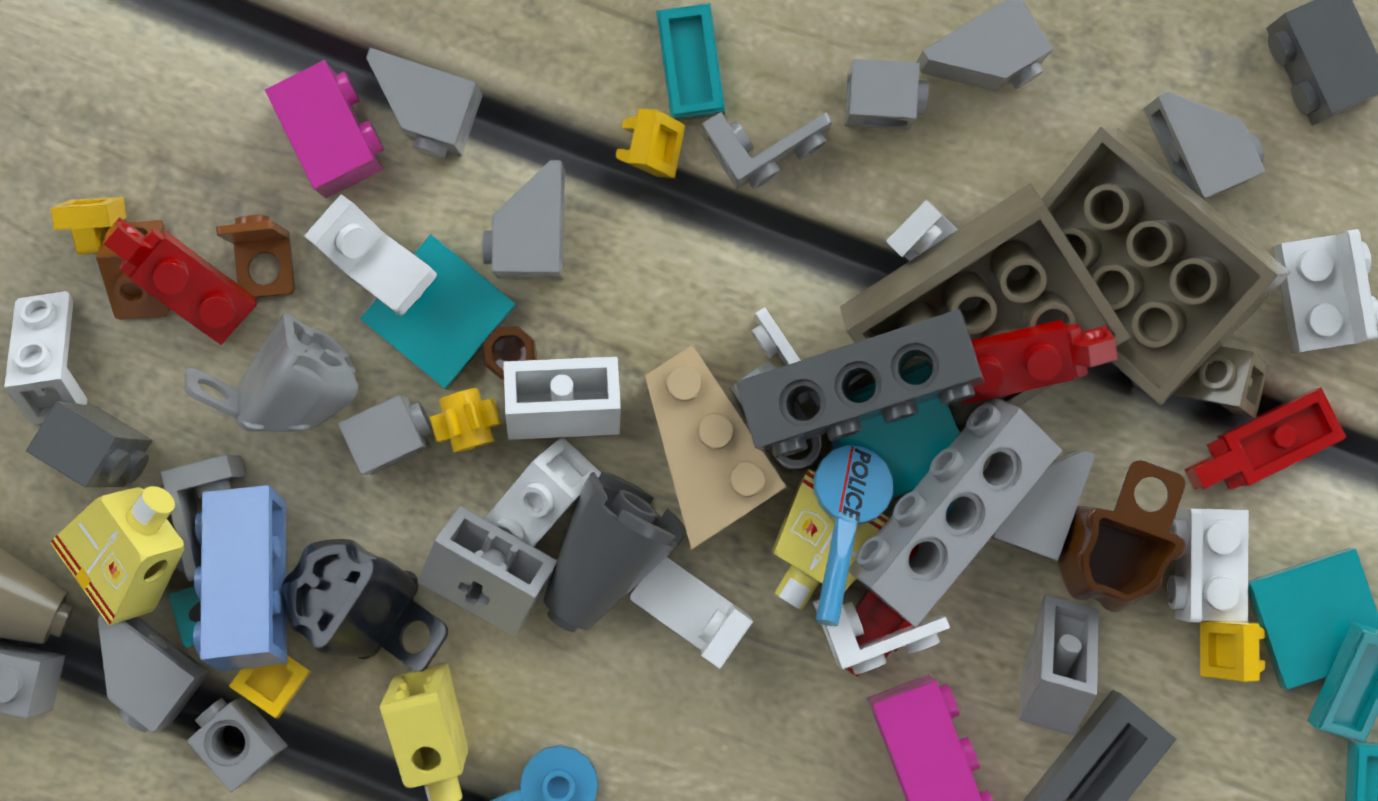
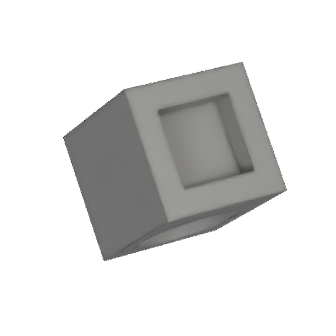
[844,59,928,130]
[338,395,433,475]
[187,697,288,792]

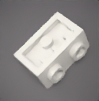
[1274,229,1378,354]
[1167,508,1249,623]

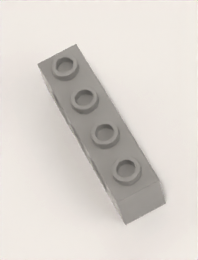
[848,398,1063,627]

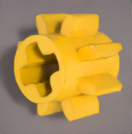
[429,388,502,453]

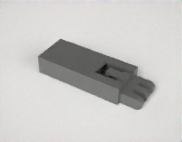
[1023,690,1177,801]

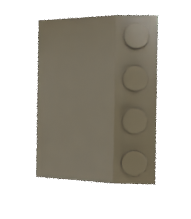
[1042,126,1291,405]
[840,183,1131,433]

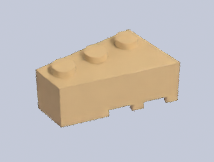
[645,344,786,550]

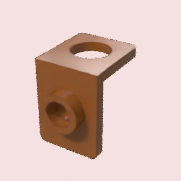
[216,215,295,298]
[96,220,170,320]

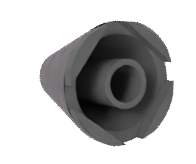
[544,472,687,632]

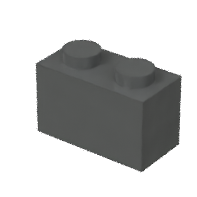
[1266,0,1378,126]
[26,401,153,487]

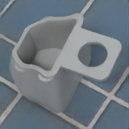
[184,313,359,432]

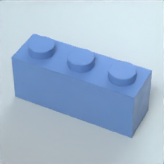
[193,485,287,671]

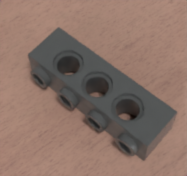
[736,309,985,458]

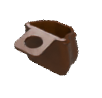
[1058,460,1187,612]

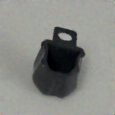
[282,539,448,672]

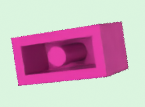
[265,60,385,198]

